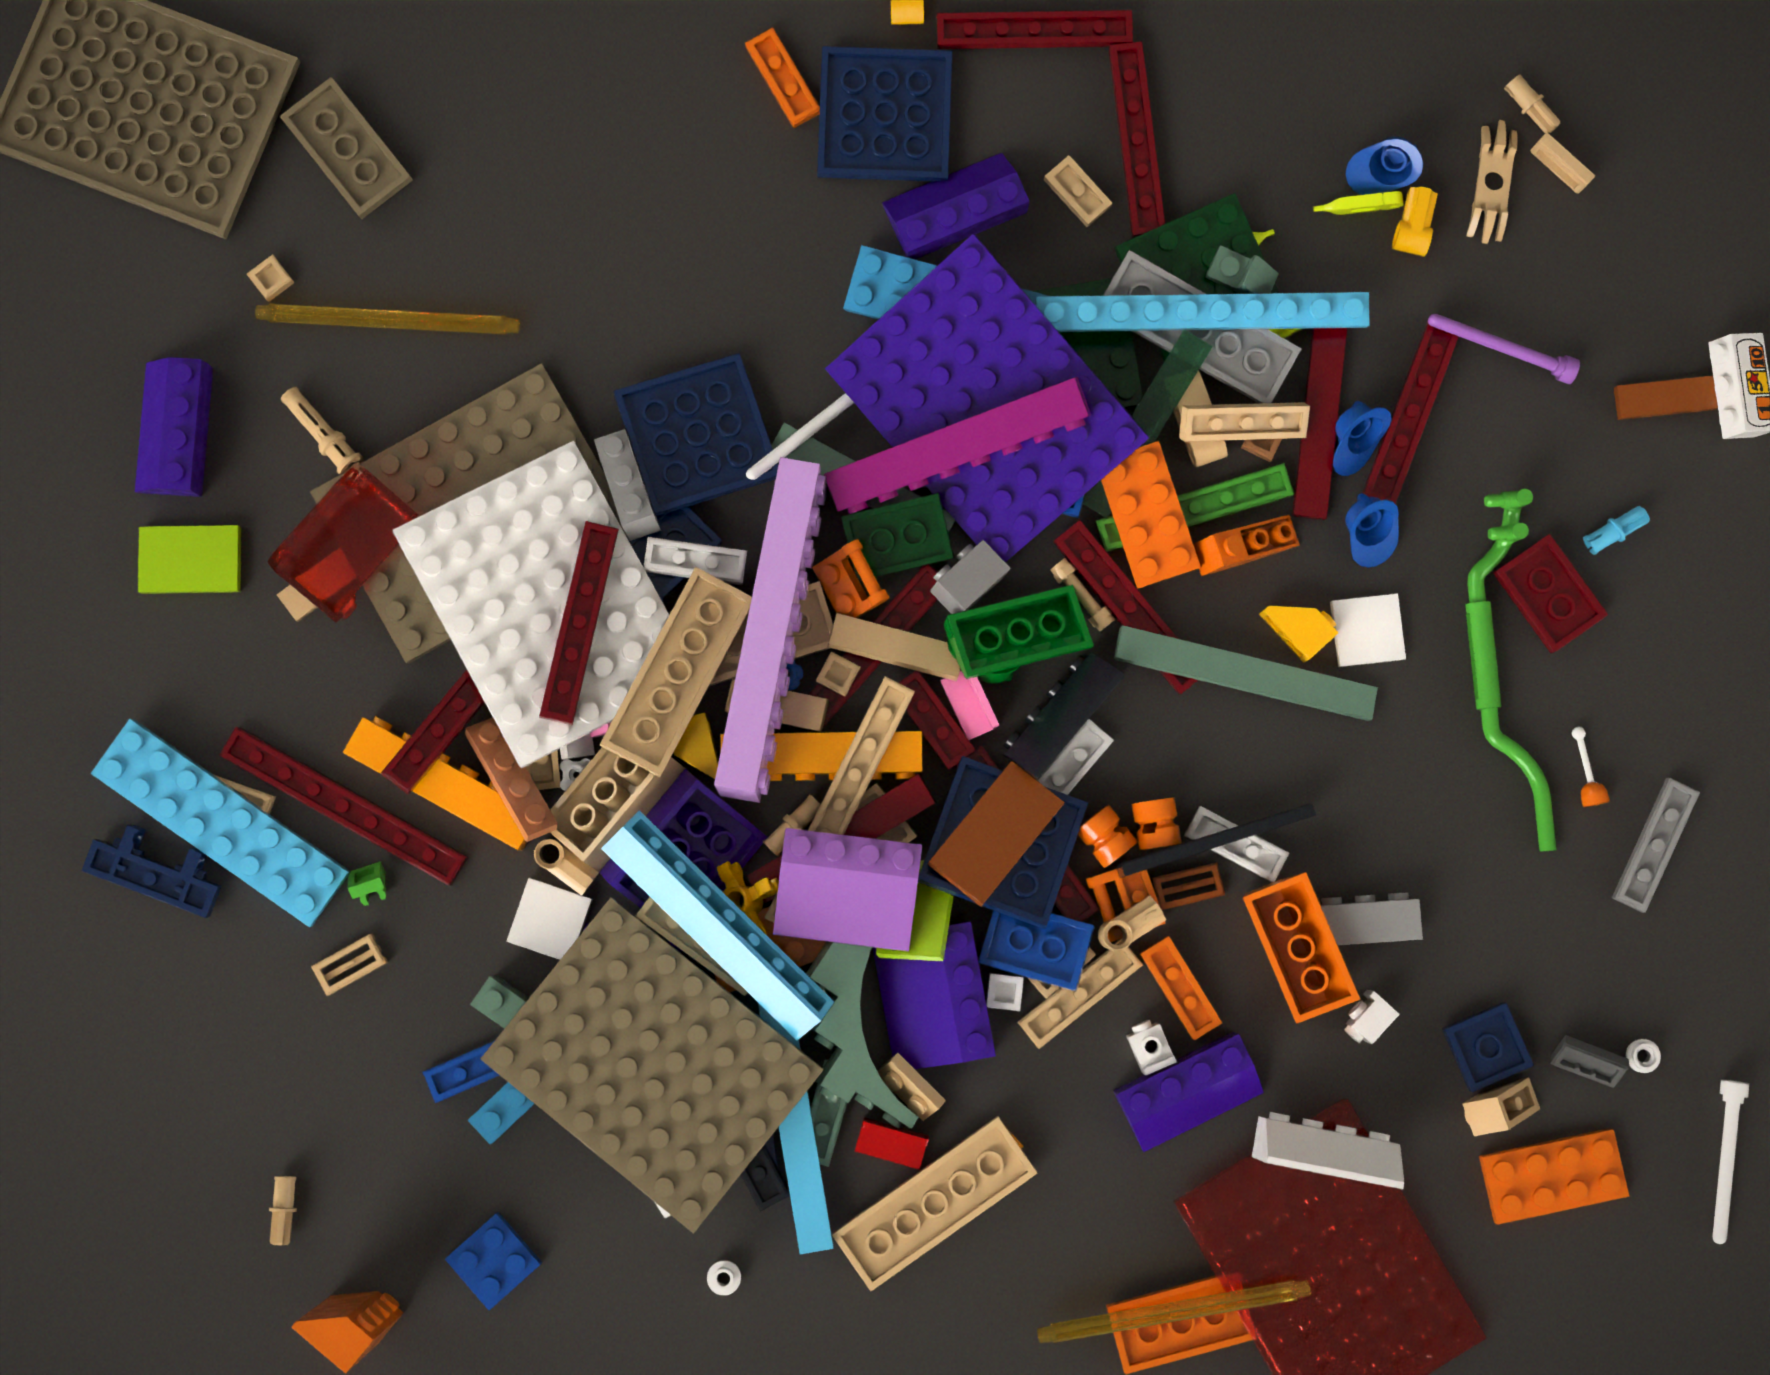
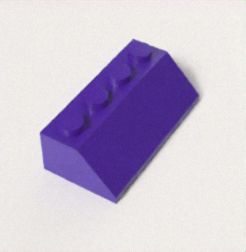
[882,153,1030,259]
[135,357,213,497]
[1113,1031,1264,1152]

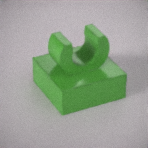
[347,861,386,906]

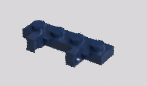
[81,824,221,918]

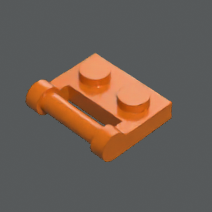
[812,539,890,618]
[1086,869,1166,942]

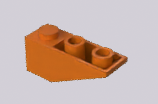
[1193,514,1300,576]

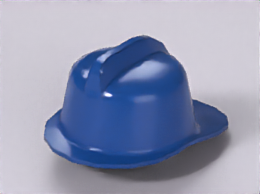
[1345,136,1424,195]
[1333,401,1392,476]
[1345,493,1399,568]

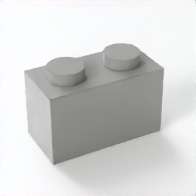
[930,540,1011,614]

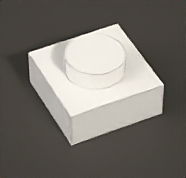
[986,973,1024,1011]

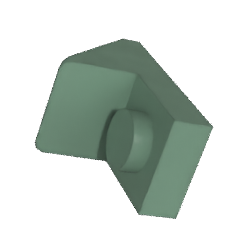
[1205,245,1279,294]

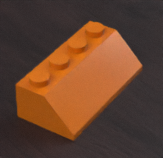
[1243,872,1361,1024]
[291,1291,404,1374]

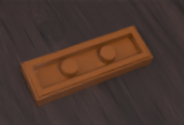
[1614,376,1718,420]

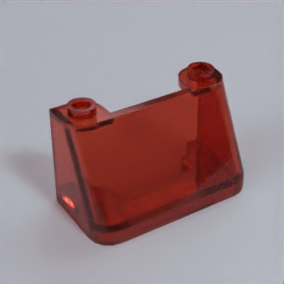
[268,463,419,623]

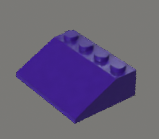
[599,769,768,908]
[873,921,996,1069]

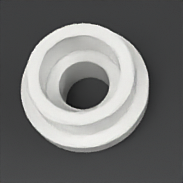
[1626,1039,1661,1073]
[707,1260,741,1295]

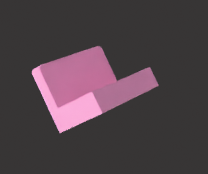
[940,671,999,741]

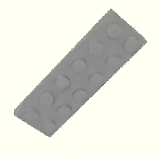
[1103,250,1301,403]

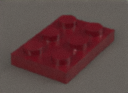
[1493,534,1608,654]

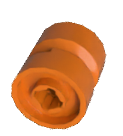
[1131,797,1182,850]
[1078,804,1138,868]

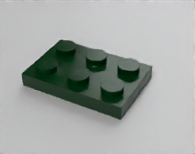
[841,493,954,581]

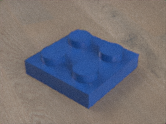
[445,1212,542,1310]

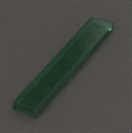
[1083,329,1213,518]

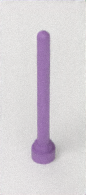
[1428,314,1580,384]

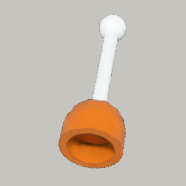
[1572,727,1610,807]

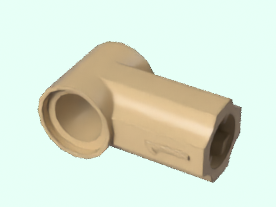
[534,839,599,896]
[1098,895,1166,950]

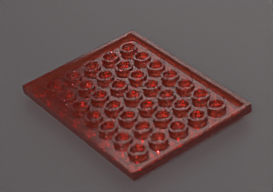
[1173,1098,1486,1375]

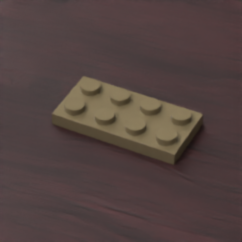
[280,77,413,220]

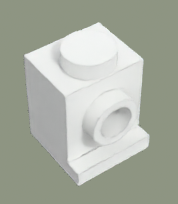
[1344,989,1400,1044]
[1126,1020,1177,1075]

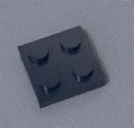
[1442,1002,1534,1092]

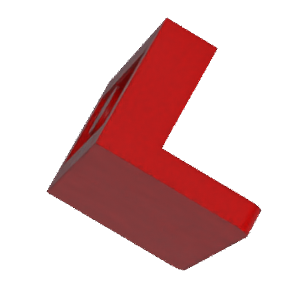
[855,1117,929,1170]

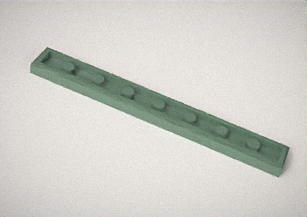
[1114,625,1378,721]

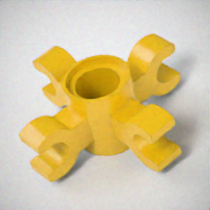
[717,861,779,935]

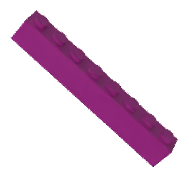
[824,377,1091,514]

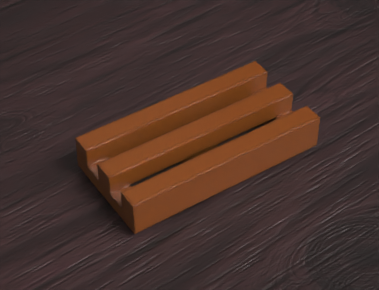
[1151,862,1225,910]

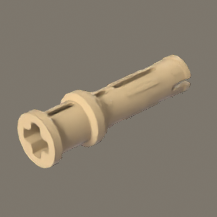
[281,387,364,475]

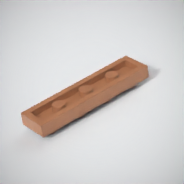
[465,717,558,842]

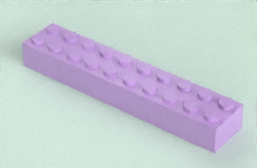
[714,457,827,803]

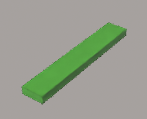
[1095,463,1294,553]

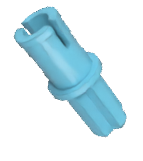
[1583,506,1650,555]

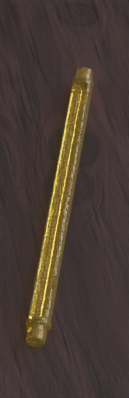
[255,303,520,335]
[1037,1280,1311,1344]

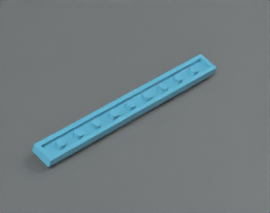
[1035,292,1370,332]

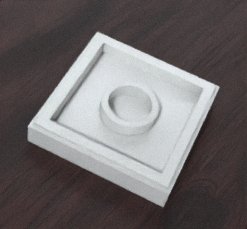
[1330,594,1406,667]
[506,878,593,960]

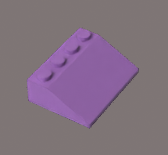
[773,828,922,952]

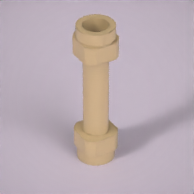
[1050,558,1115,632]

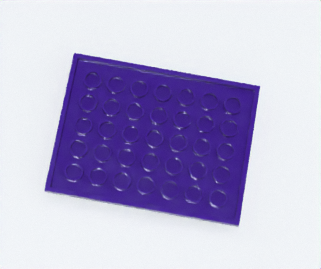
[825,234,1150,562]

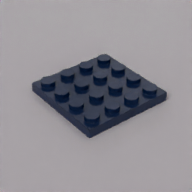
[817,46,952,181]
[613,353,778,516]
[918,756,1088,929]

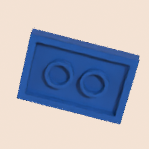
[978,910,1095,992]

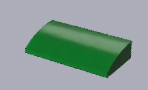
[943,585,1094,679]

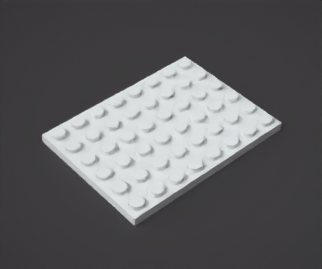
[393,441,669,769]

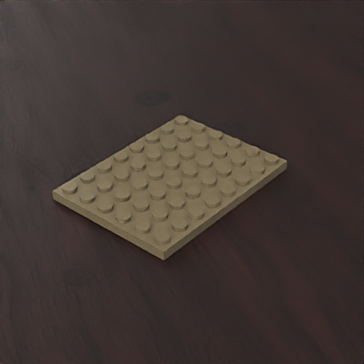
[0,0,301,239]
[310,363,628,664]
[480,897,824,1234]

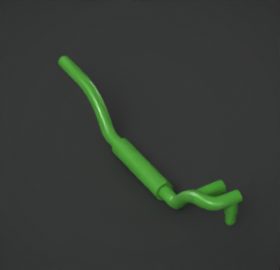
[1465,489,1557,851]

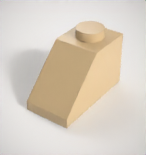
[1463,1077,1540,1136]

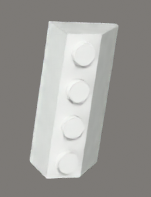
[1252,1112,1404,1189]

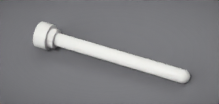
[746,393,854,480]
[1713,1079,1749,1244]

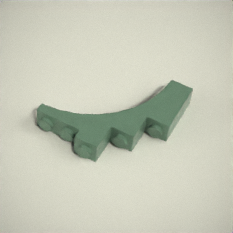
[806,942,919,1129]

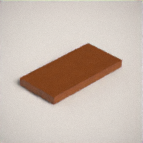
[928,761,1065,907]

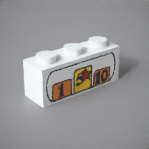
[1708,333,1770,439]

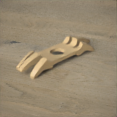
[1466,120,1517,244]

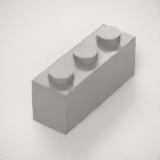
[594,429,661,541]
[1321,892,1423,945]

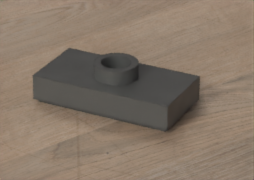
[1550,1035,1629,1088]

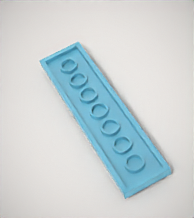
[90,719,350,927]

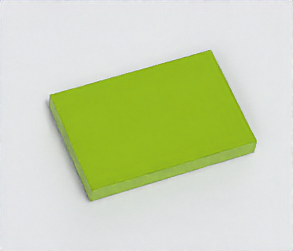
[138,525,241,594]
[876,860,954,961]

